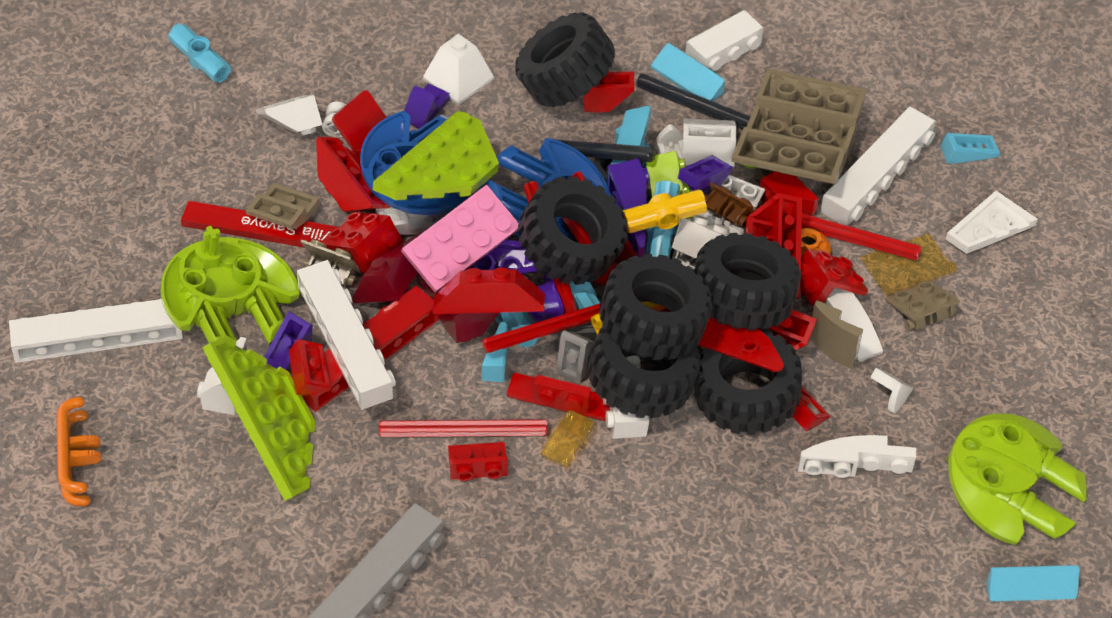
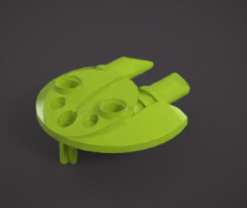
[161,226,299,346]
[946,413,1087,545]

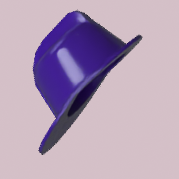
[530,272,564,322]

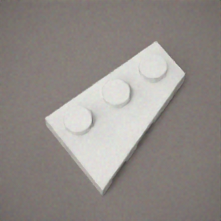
[946,191,1038,254]

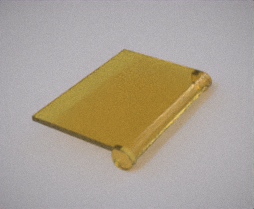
[860,233,957,296]

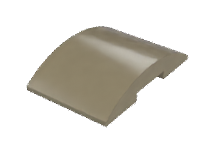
[731,69,867,184]

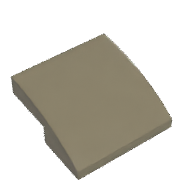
[246,183,320,229]
[810,300,863,369]

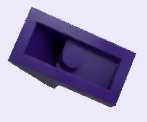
[404,83,450,129]
[678,155,733,195]
[264,311,313,373]

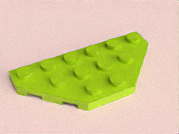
[373,111,499,200]
[202,336,315,501]

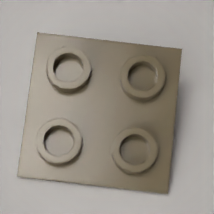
[301,239,362,287]
[885,281,960,331]

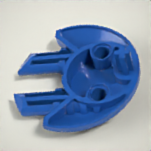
[360,111,486,215]
[486,138,618,243]

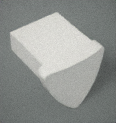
[654,124,683,159]
[870,368,913,414]

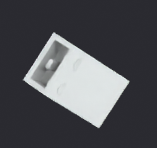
[682,119,736,167]
[672,215,746,258]

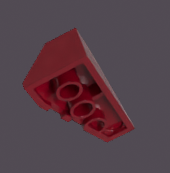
[352,232,423,303]
[416,273,499,343]

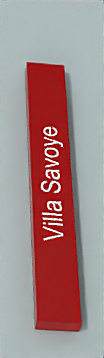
[181,200,352,256]

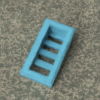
[940,133,1000,164]
[482,322,508,382]

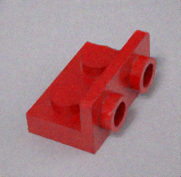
[448,442,508,481]

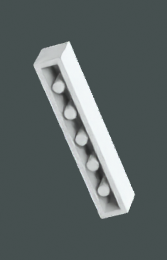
[820,106,935,225]
[297,260,396,410]
[9,299,183,363]

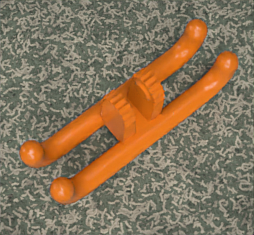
[56,396,101,506]

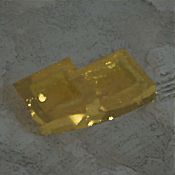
[541,410,595,469]

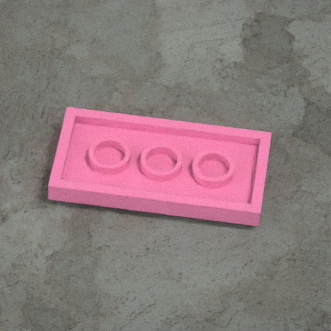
[401,185,519,293]

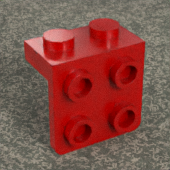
[332,90,387,158]
[323,212,403,273]
[800,248,868,306]

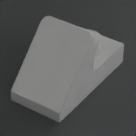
[556,330,595,383]

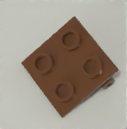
[704,182,754,228]

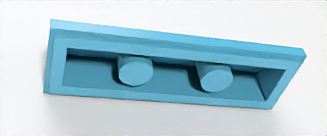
[651,43,725,101]
[611,106,651,165]
[986,565,1080,601]

